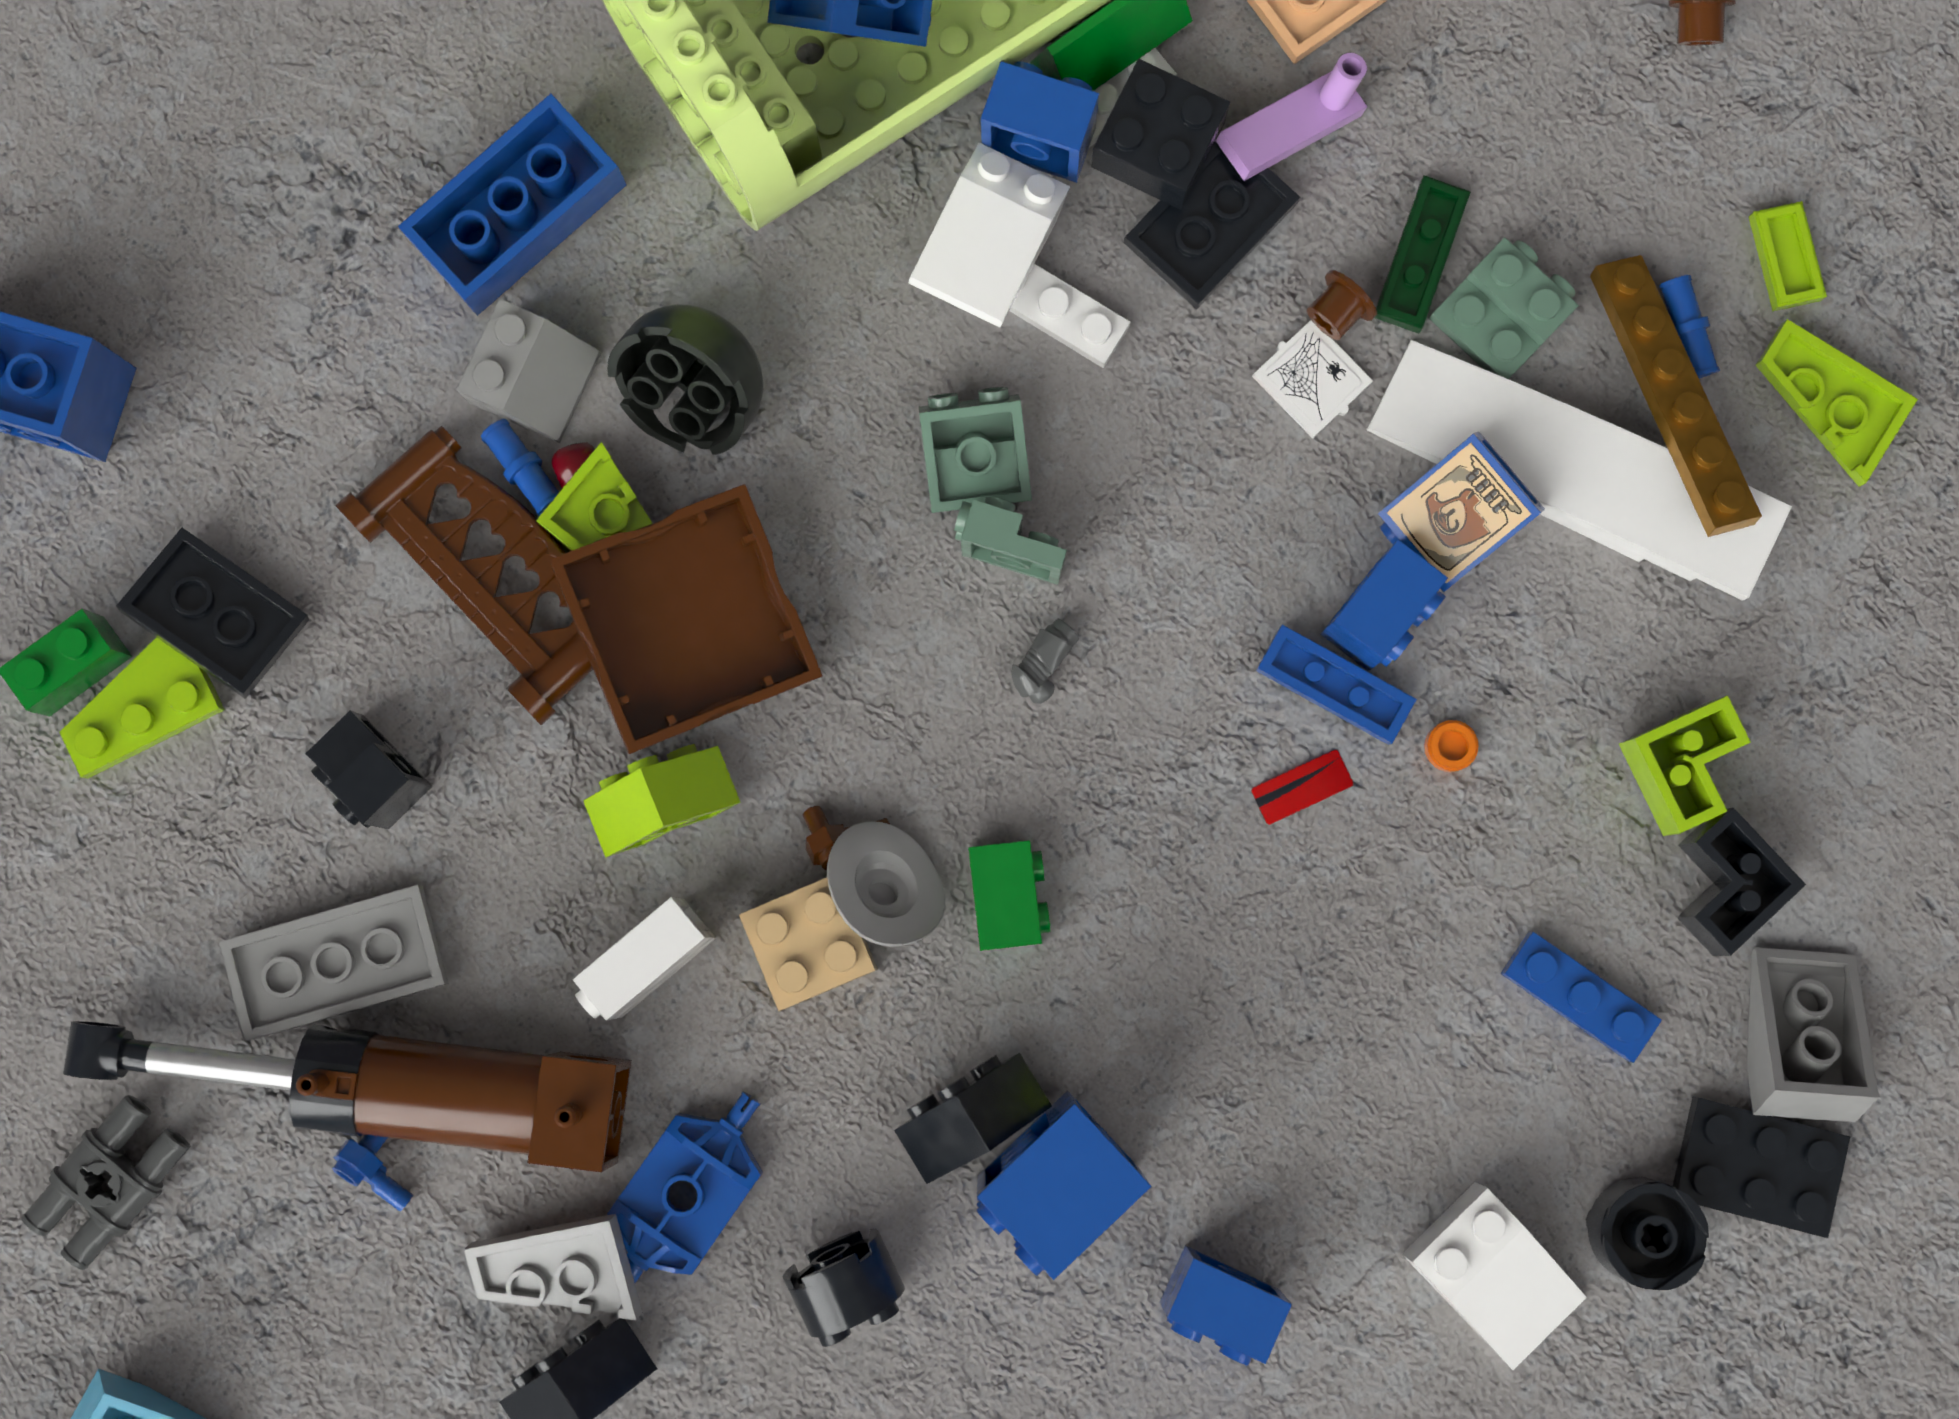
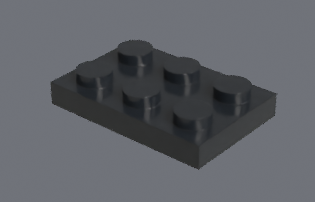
[1124,142,1300,310]
[116,527,309,699]
[1672,1096,1851,1238]

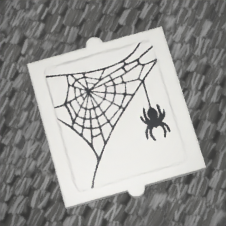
[1252,320,1373,439]

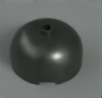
[607,305,763,455]

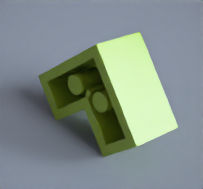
[1619,695,1751,836]
[583,744,741,858]

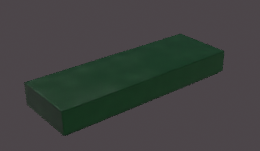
[1375,175,1471,334]

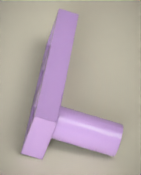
[1216,53,1367,181]

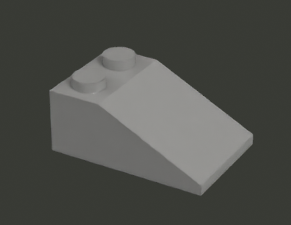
[1747,947,1879,1122]

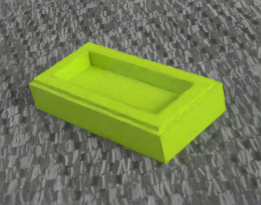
[1749,201,1827,311]

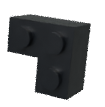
[305,710,433,829]
[1677,807,1806,956]
[894,1053,1052,1184]
[499,1318,658,1419]

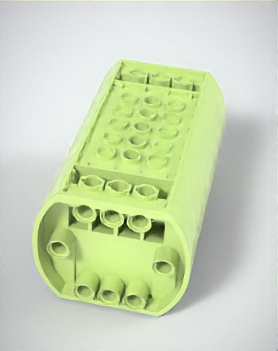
[602,0,1113,231]

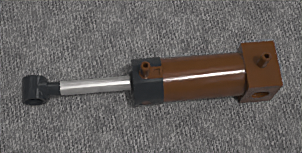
[63,1021,632,1173]

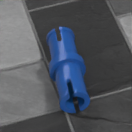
[1658,275,1720,378]
[481,419,559,516]

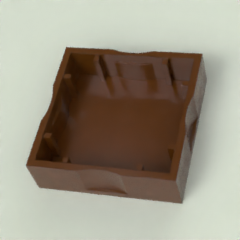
[549,484,823,754]

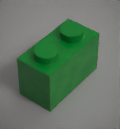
[0,608,133,717]
[968,840,1051,951]

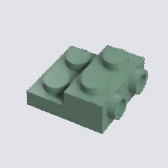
[1429,237,1579,379]
[919,387,1032,513]
[954,497,1067,585]

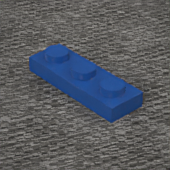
[1256,624,1417,745]
[1500,931,1662,1063]

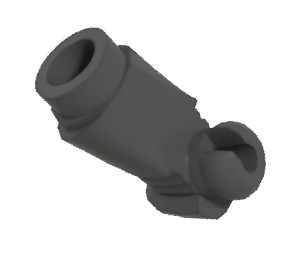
[1011,618,1079,704]

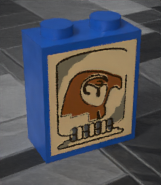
[1378,431,1545,592]

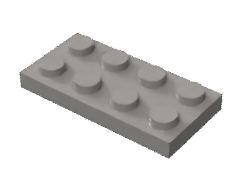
[219,885,449,1042]

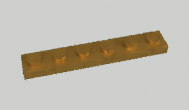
[1590,255,1762,537]

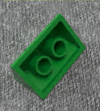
[1030,0,1193,91]

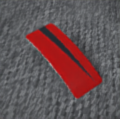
[1251,750,1353,825]

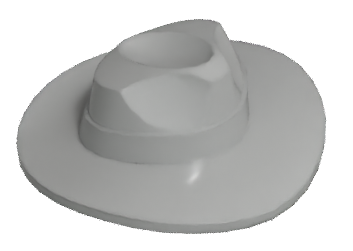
[827,821,945,947]

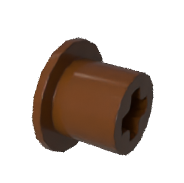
[1669,0,1736,46]
[1307,270,1377,340]

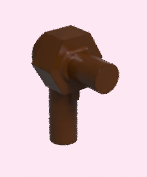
[803,806,890,870]

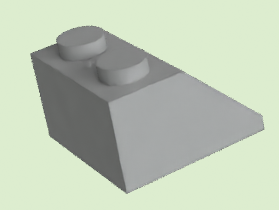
[456,299,601,443]

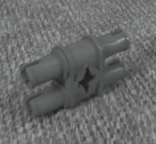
[21,1095,191,1270]

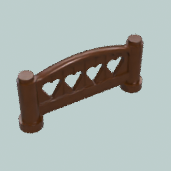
[335,426,593,725]

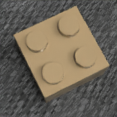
[739,877,878,1011]

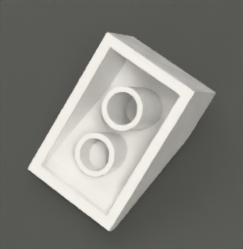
[908,142,1070,328]
[1402,1182,1587,1370]

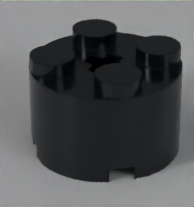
[1586,1177,1709,1290]
[783,1228,905,1347]

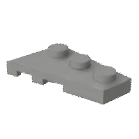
[464,1214,643,1320]

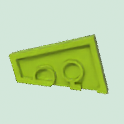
[1755,319,1918,487]
[536,442,653,551]
[59,637,225,779]

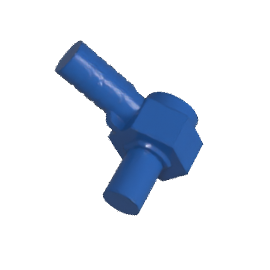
[332,1135,413,1211]

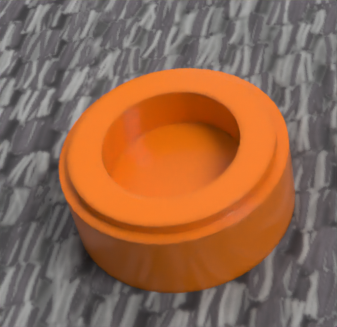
[1424,720,1479,772]

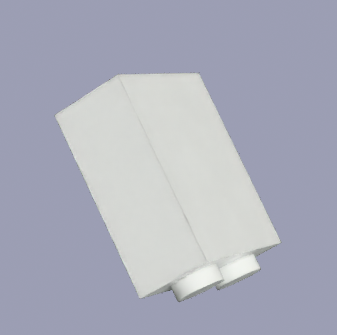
[573,897,716,1021]

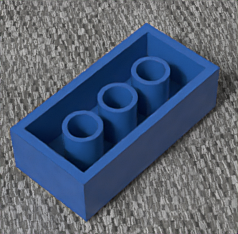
[398,93,627,316]

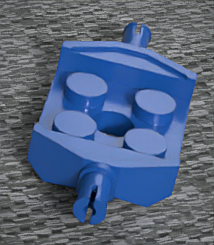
[607,1091,763,1283]

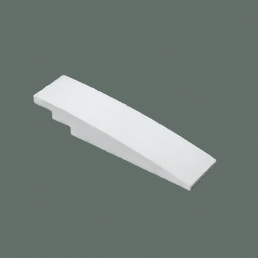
[1367,340,1792,601]

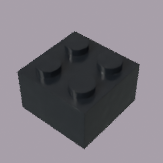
[1091,58,1230,210]

